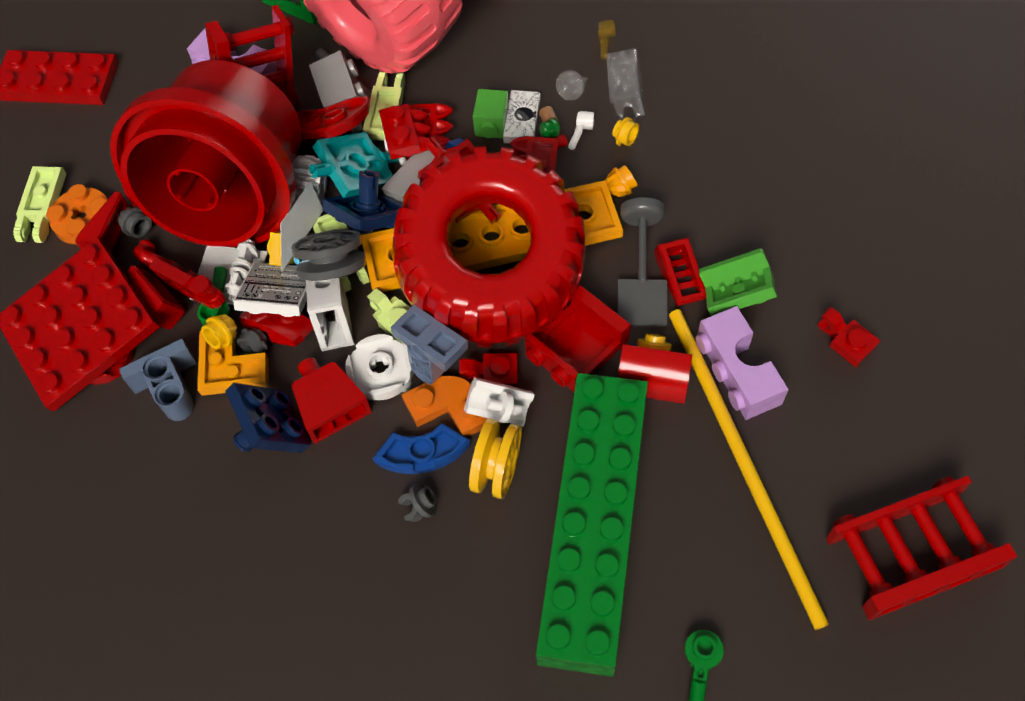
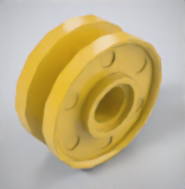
[469,418,522,499]

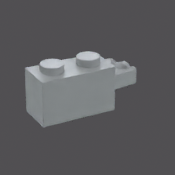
[309,50,367,134]

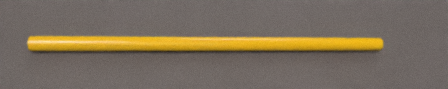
[669,309,829,630]

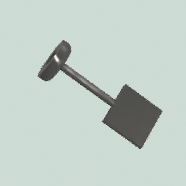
[617,197,667,327]

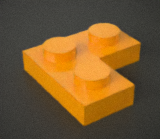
[197,331,269,396]

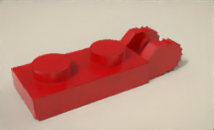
[149,257,226,309]

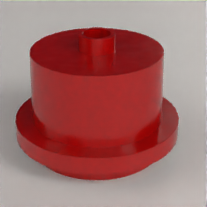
[110,60,302,248]

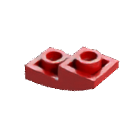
[238,311,314,347]

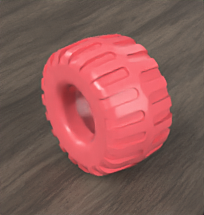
[303,0,462,74]

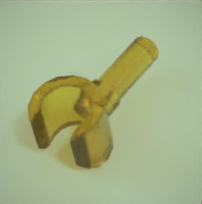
[598,20,616,59]

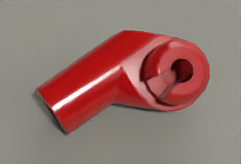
[133,239,171,268]

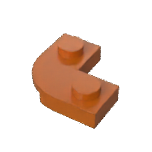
[401,376,488,438]

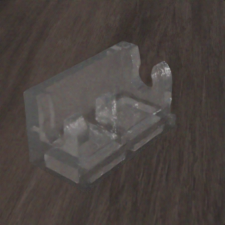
[606,48,645,117]

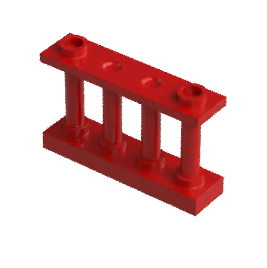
[205,5,299,111]
[826,476,1018,621]

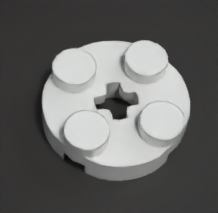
[345,334,414,401]

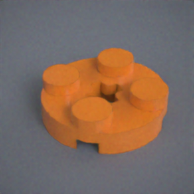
[46,184,108,244]

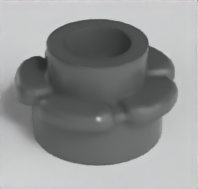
[237,328,268,354]

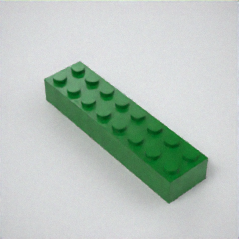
[536,373,648,677]

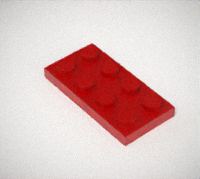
[0,50,119,105]

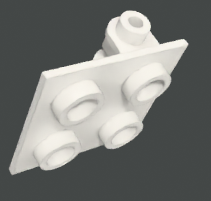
[189,239,268,305]

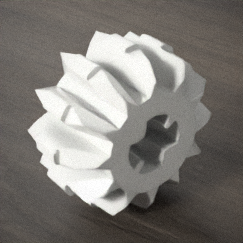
[292,155,328,204]

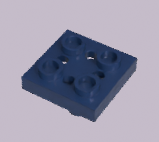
[323,170,403,234]
[225,382,310,453]

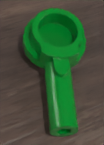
[197,266,230,326]
[684,630,724,701]

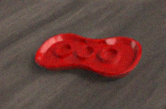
[296,96,370,143]

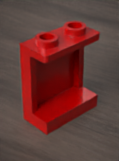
[525,285,631,392]

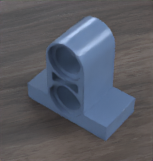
[391,305,468,385]
[119,339,197,421]

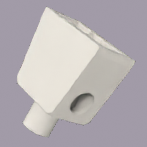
[306,277,354,351]

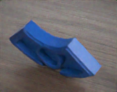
[373,423,471,474]

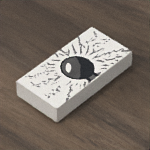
[503,90,541,143]

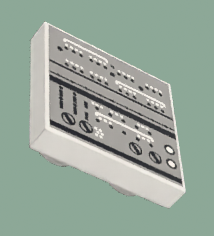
[233,262,307,317]

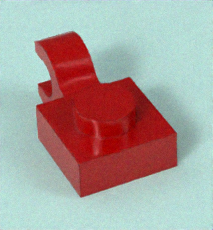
[817,307,881,368]
[459,353,518,388]

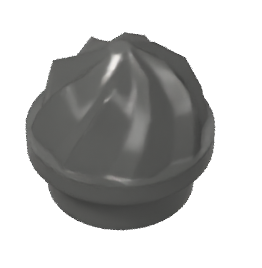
[118,206,152,238]

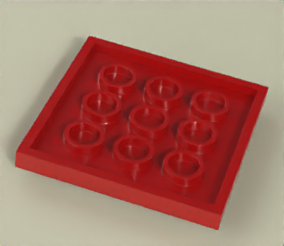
[0,237,160,412]

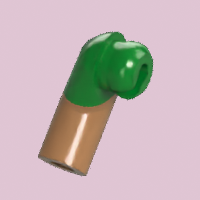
[539,106,560,138]

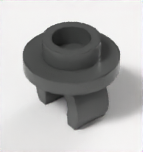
[398,483,437,522]

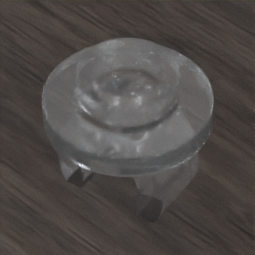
[556,70,587,100]

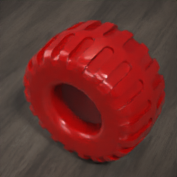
[392,146,586,348]

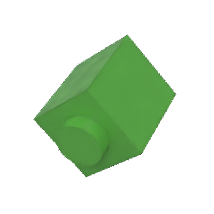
[473,89,509,138]

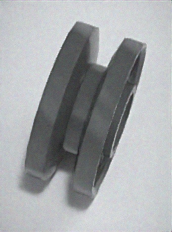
[291,229,366,281]

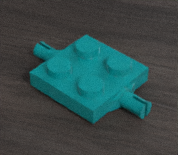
[309,132,399,198]

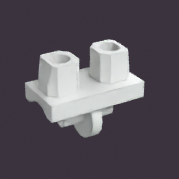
[463,377,535,426]

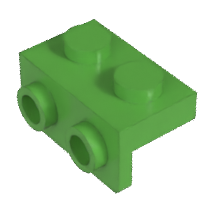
[699,248,777,316]

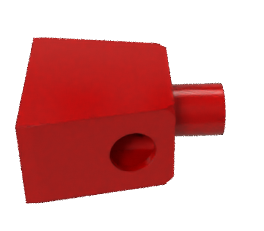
[291,358,372,444]

